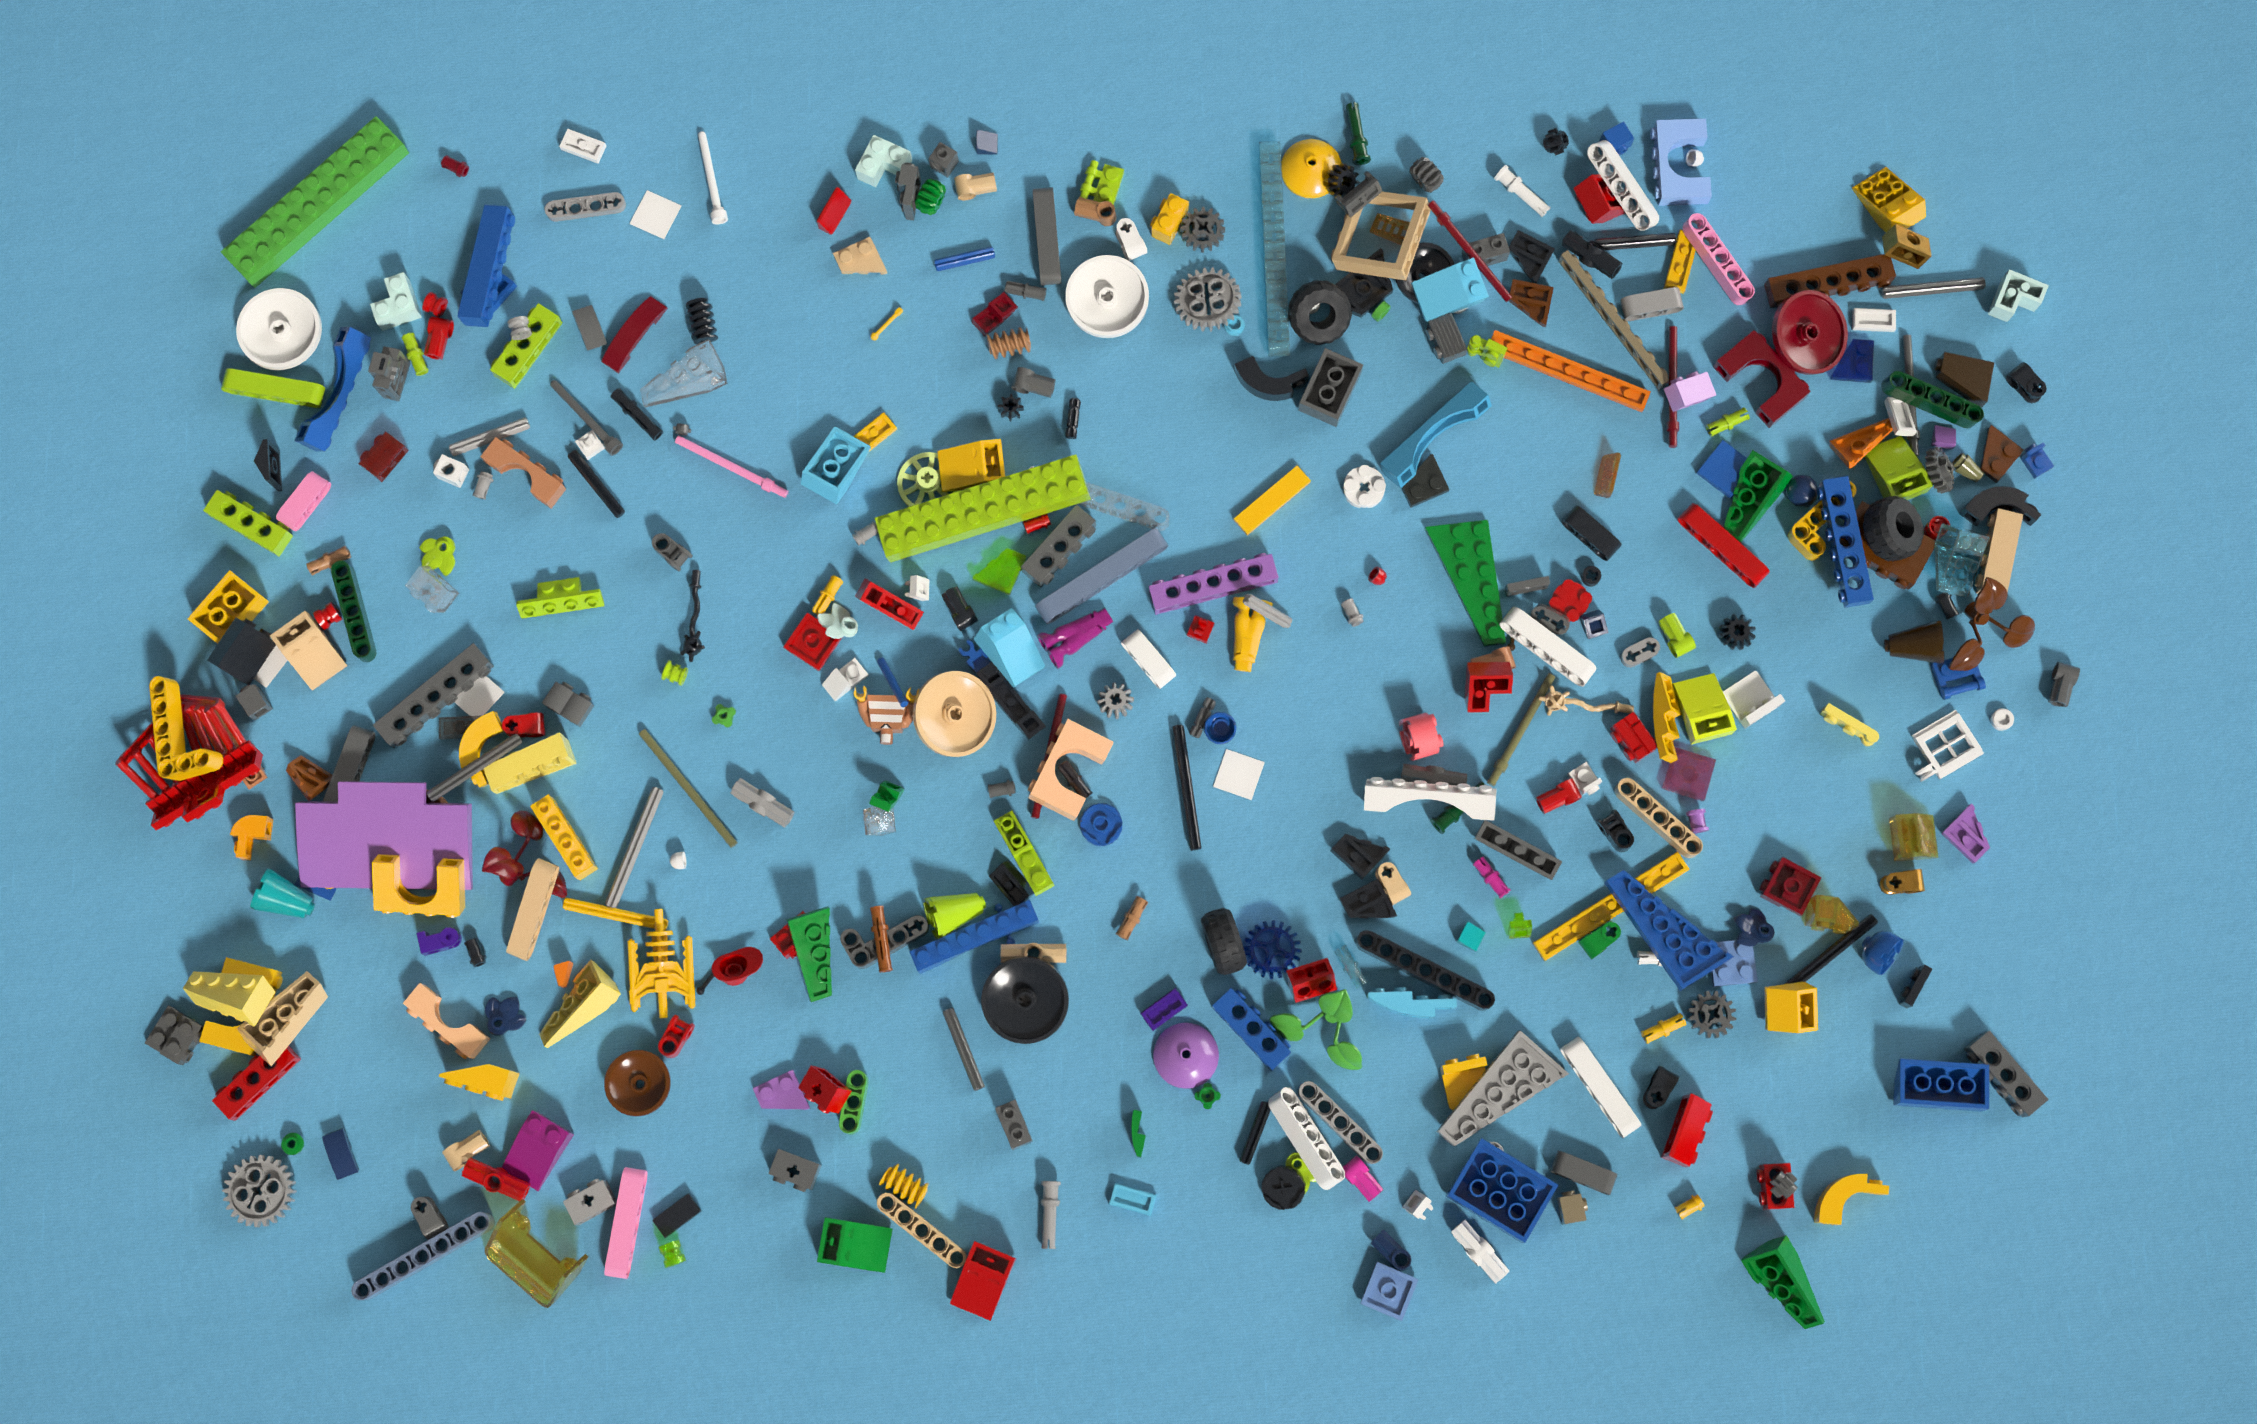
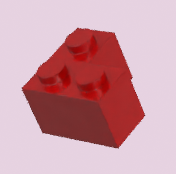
[1465,662,1513,712]

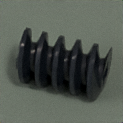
[686,298,718,345]

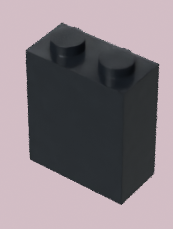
[207,617,276,685]

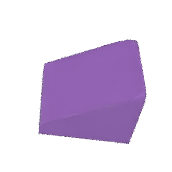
[1931,425,1956,450]

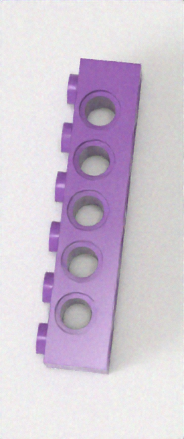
[1149,553,1279,615]

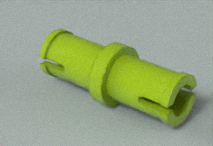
[401,333,429,376]
[1705,407,1750,437]

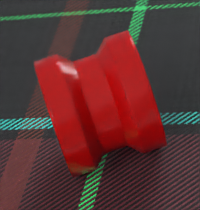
[422,292,448,318]

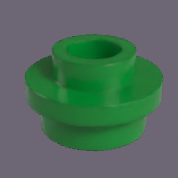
[281,1133,304,1155]

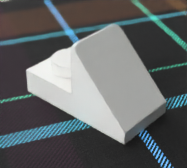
[822,658,869,701]

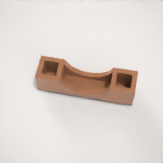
[480,437,566,509]

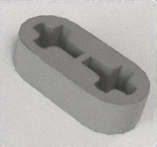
[1621,637,1660,668]

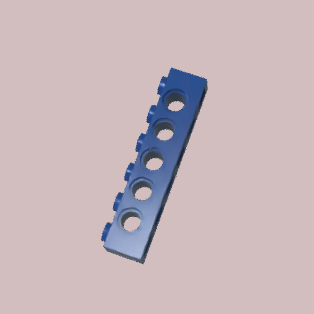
[1817,476,1874,608]

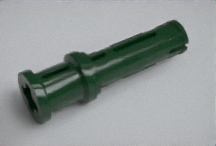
[1346,102,1371,165]
[1430,781,1485,834]

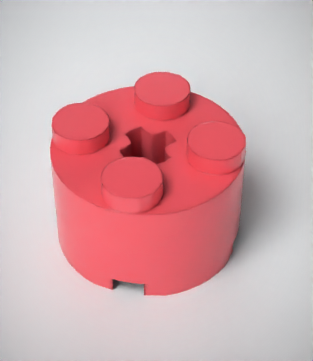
[1399,712,1443,761]

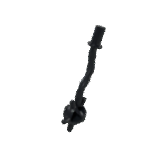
[680,570,705,662]

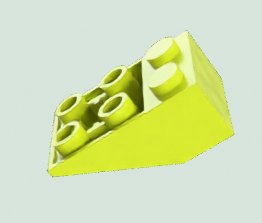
[1673,673,1737,745]

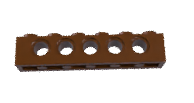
[1764,254,1896,309]

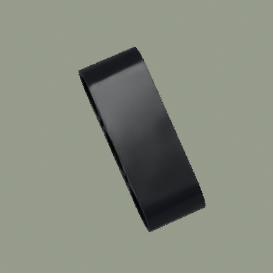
[1561,505,1622,561]

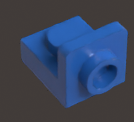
[2020,442,2054,479]

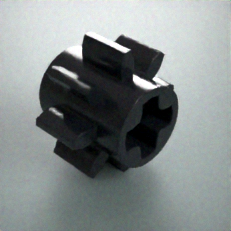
[1543,128,1569,156]
[998,394,1024,422]

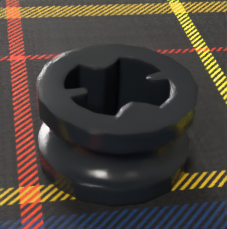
[1581,566,1602,587]

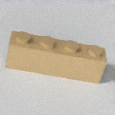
[1974,508,2023,594]

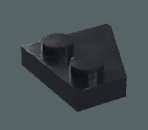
[1330,834,1390,880]

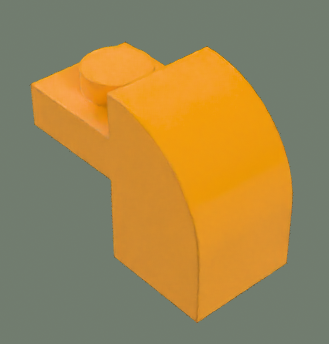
[230,815,274,861]

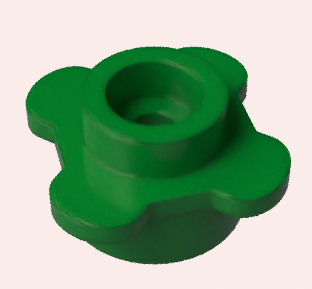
[1195,1083,1221,1109]

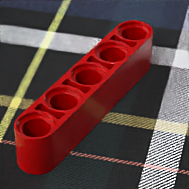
[1677,503,1770,588]

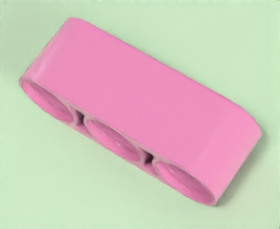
[276,471,331,531]

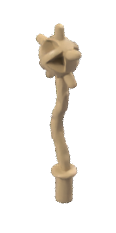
[1538,686,1634,716]

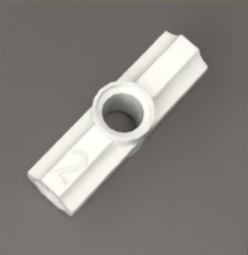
[1451,1220,1509,1284]

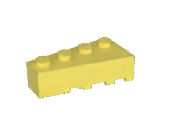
[484,732,577,794]
[183,971,275,1027]

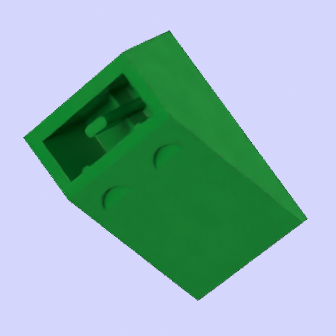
[817,1217,893,1273]

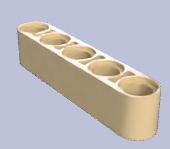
[1614,778,1703,858]
[506,858,559,961]
[877,1193,968,1268]

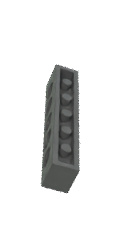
[373,643,494,748]

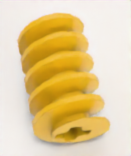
[879,1163,929,1209]

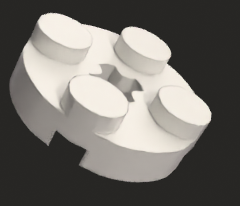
[1343,465,1386,508]

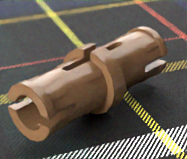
[306,546,351,576]
[1116,896,1148,941]

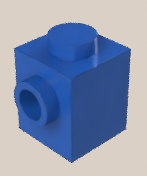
[1600,121,1634,156]

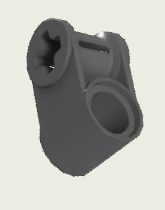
[652,533,693,572]
[411,1196,449,1240]

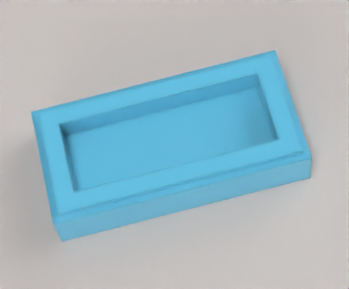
[1109,1183,1157,1216]

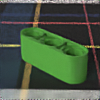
[839,1070,869,1135]

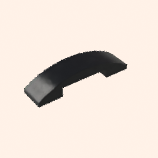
[976,662,1046,740]

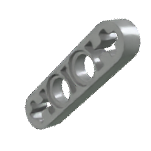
[545,192,626,222]

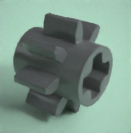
[1770,1171,1798,1199]

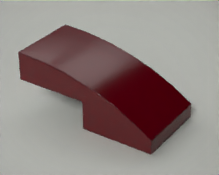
[971,292,1018,336]

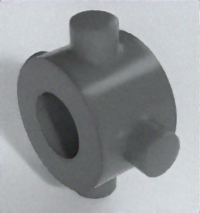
[673,423,691,435]

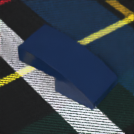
[322,1128,359,1180]

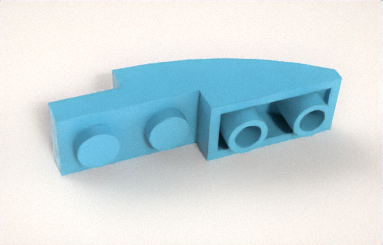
[1367,987,1457,1019]

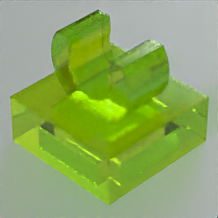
[1508,912,1532,939]

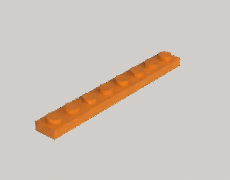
[1491,330,1651,412]

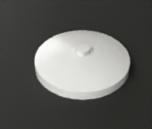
[1066,255,1149,338]
[236,288,322,370]

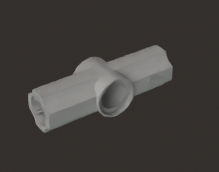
[730,778,795,828]

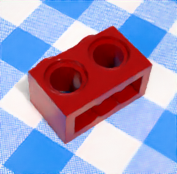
[1286,958,1337,1003]
[1757,1163,1795,1210]

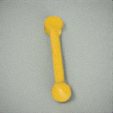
[870,307,903,340]

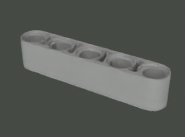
[1298,1081,1383,1164]

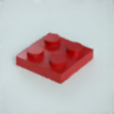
[783,613,843,671]

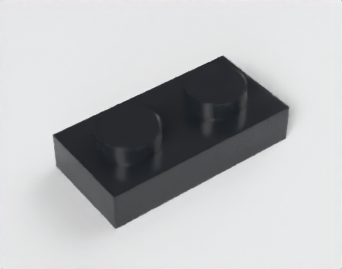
[1899,964,1932,1008]

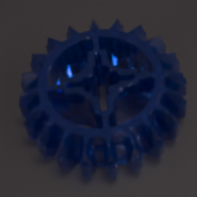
[1243,920,1302,979]

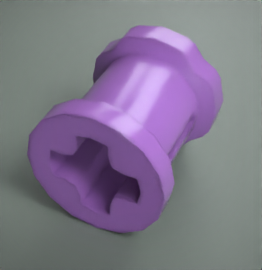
[1686,809,1709,834]

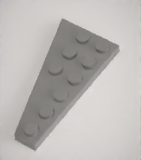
[1436,1030,1569,1146]

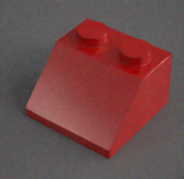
[1573,174,1625,224]

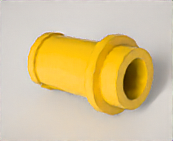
[1674,1194,1705,1220]

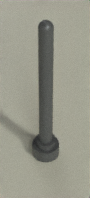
[550,380,623,456]

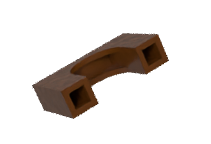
[1839,501,1938,590]

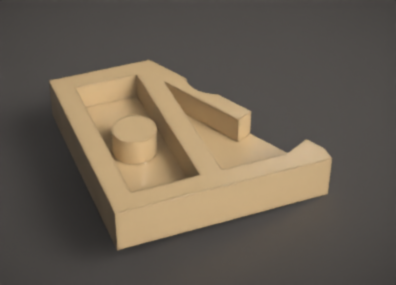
[833,237,887,275]

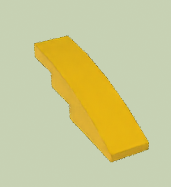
[1653,672,1682,763]

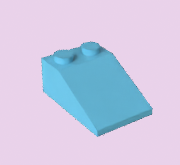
[1411,258,1489,322]
[801,426,871,505]
[974,608,1045,688]

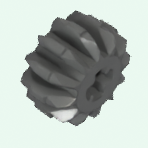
[1410,157,1444,193]

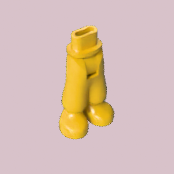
[1232,597,1273,672]

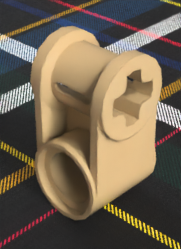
[1375,862,1411,906]

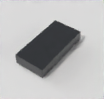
[652,1193,702,1238]

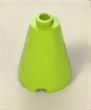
[923,893,986,939]

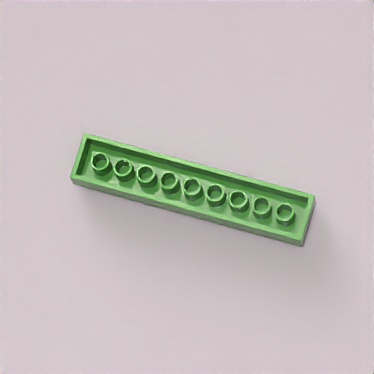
[220,116,409,288]

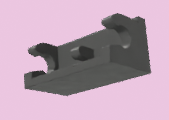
[1335,171,1383,218]

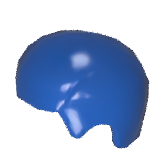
[1204,712,1237,744]

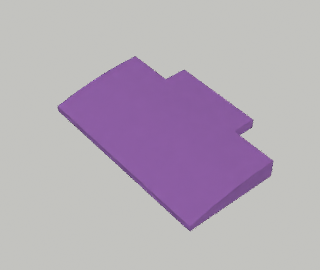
[295,781,473,890]

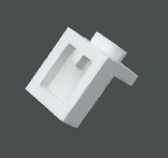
[1567,762,1602,796]

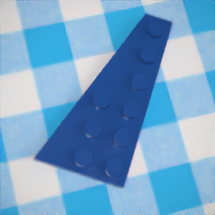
[1604,870,1734,991]

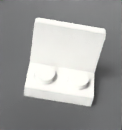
[1723,671,1785,729]

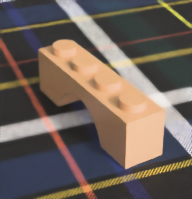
[403,983,491,1059]

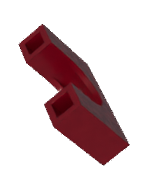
[1713,330,1811,428]

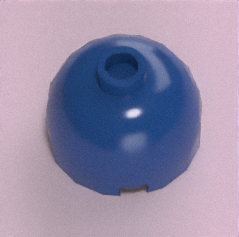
[1861,931,1904,975]

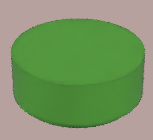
[1371,301,1391,322]

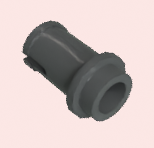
[988,779,1016,798]

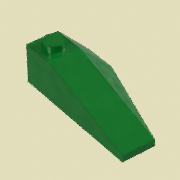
[1723,450,1793,543]
[1741,1235,1825,1329]

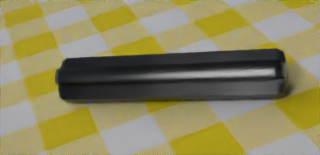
[1239,1101,1271,1165]

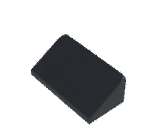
[989,860,1034,906]

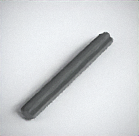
[1881,277,1986,299]
[427,734,522,802]

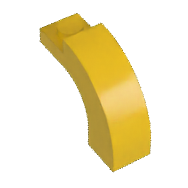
[459,711,505,788]
[1814,1174,1889,1225]

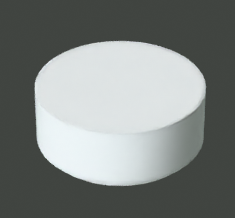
[1990,708,2014,731]

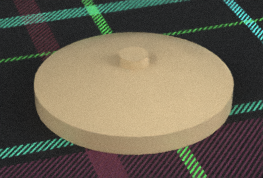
[913,671,996,757]

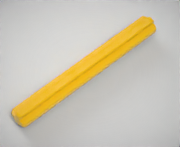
[563,898,668,931]

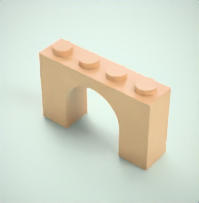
[1027,719,1114,821]

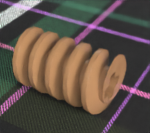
[986,327,1031,359]

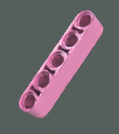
[1683,213,1755,305]
[604,1167,648,1279]

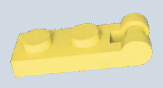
[1820,703,1879,746]

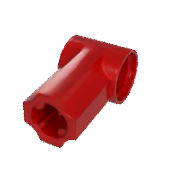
[424,316,454,360]
[1535,778,1582,814]

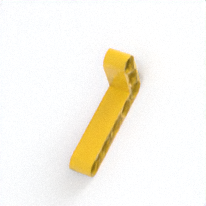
[149,676,223,781]

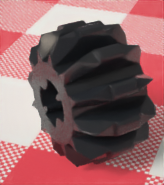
[1324,163,1360,198]
[1719,614,1756,650]

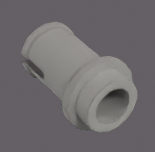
[473,471,494,500]
[852,521,879,546]
[1341,598,1364,627]

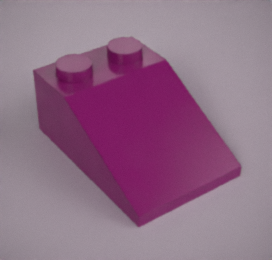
[502,1110,574,1191]

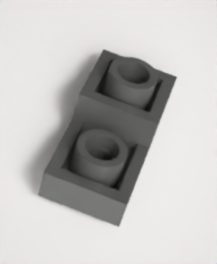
[572,305,607,351]

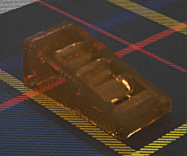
[1370,213,1410,245]

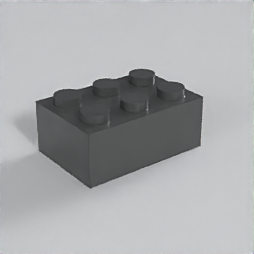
[1298,348,1363,427]

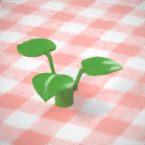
[1269,989,1363,1070]

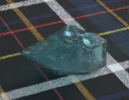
[1935,523,1989,597]

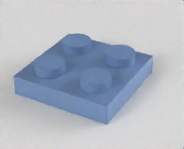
[1711,940,1758,987]
[1360,1262,1419,1321]

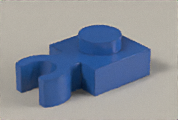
[958,640,992,673]

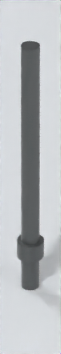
[1903,335,1920,457]

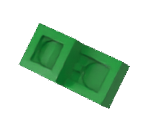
[869,780,905,812]
[1131,1110,1146,1158]

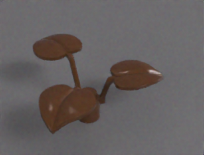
[1948,577,2035,671]

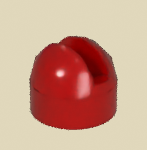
[1368,566,1387,585]

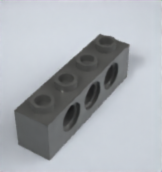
[1021,504,1096,588]
[1474,820,1562,880]
[1964,1030,2049,1118]

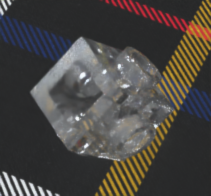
[863,805,896,836]

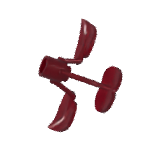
[482,810,567,898]

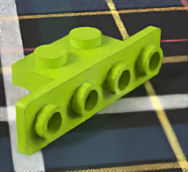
[516,577,604,619]

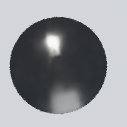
[981,956,1069,1044]

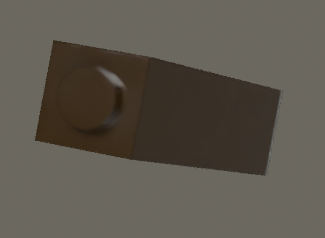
[1934,352,1994,408]

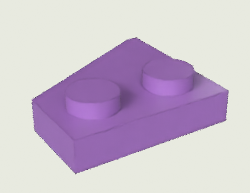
[1941,803,1990,864]

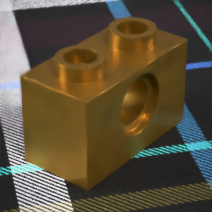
[1882,224,1932,269]

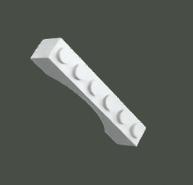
[1364,777,1497,820]

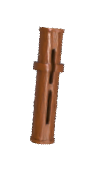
[870,906,893,973]

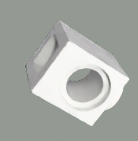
[433,454,469,488]

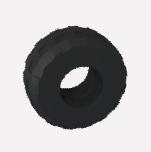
[1288,280,1352,345]
[1863,496,1924,562]
[1201,908,1247,975]

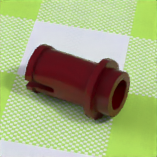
[441,155,469,177]

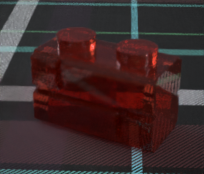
[358,431,409,482]

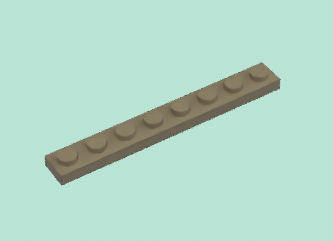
[1558,250,1669,390]

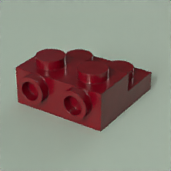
[1759,857,1822,916]

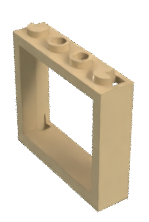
[1331,192,1431,281]

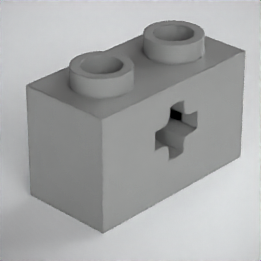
[563,1178,617,1225]

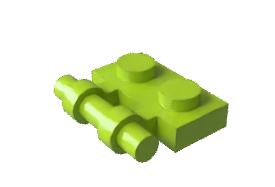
[1080,160,1124,205]
[1467,335,1507,368]

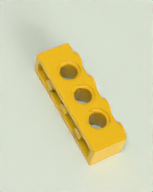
[530,794,598,881]

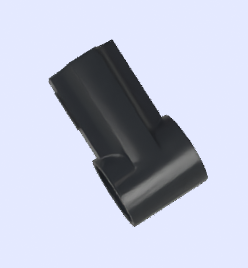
[942,586,978,631]

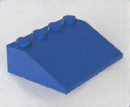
[1446,1138,1558,1243]

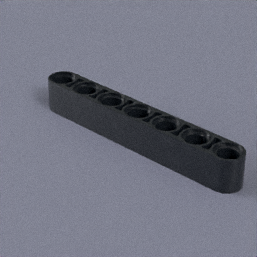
[1356,930,1495,1011]

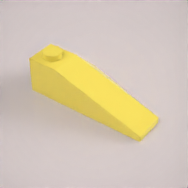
[539,960,621,1048]

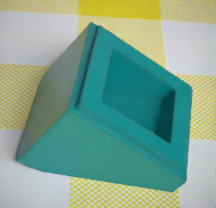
[1457,921,1486,952]

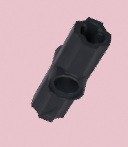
[1562,229,1623,279]

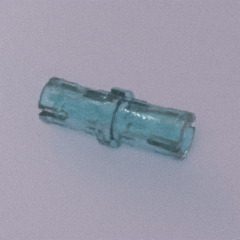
[1334,945,1368,989]

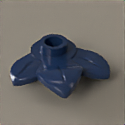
[1733,908,1775,946]
[485,997,527,1036]

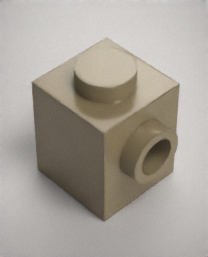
[1556,1190,1588,1225]

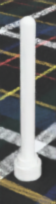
[698,131,728,224]

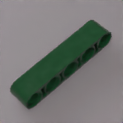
[1881,371,1984,429]
[331,560,377,662]

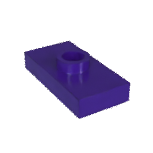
[1140,988,1188,1031]

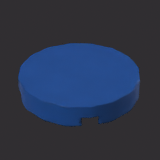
[1080,803,1123,846]

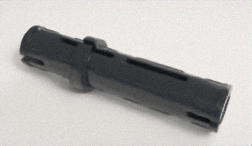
[610,388,663,441]

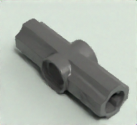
[1401,763,1467,786]

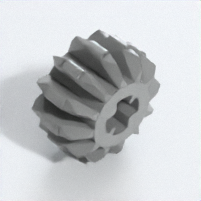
[1098,682,1134,719]

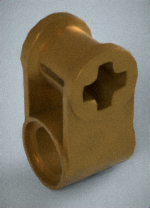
[1879,869,1925,895]

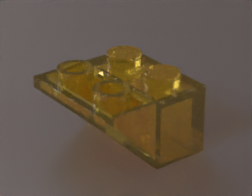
[1889,813,1939,861]
[1805,895,1859,934]

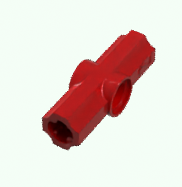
[462,1157,531,1202]

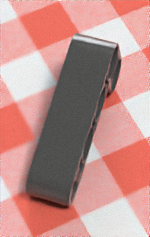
[840,915,929,969]

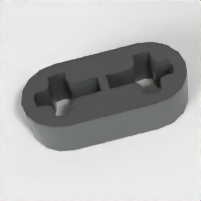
[1531,604,1570,635]

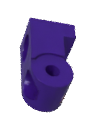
[416,927,462,956]

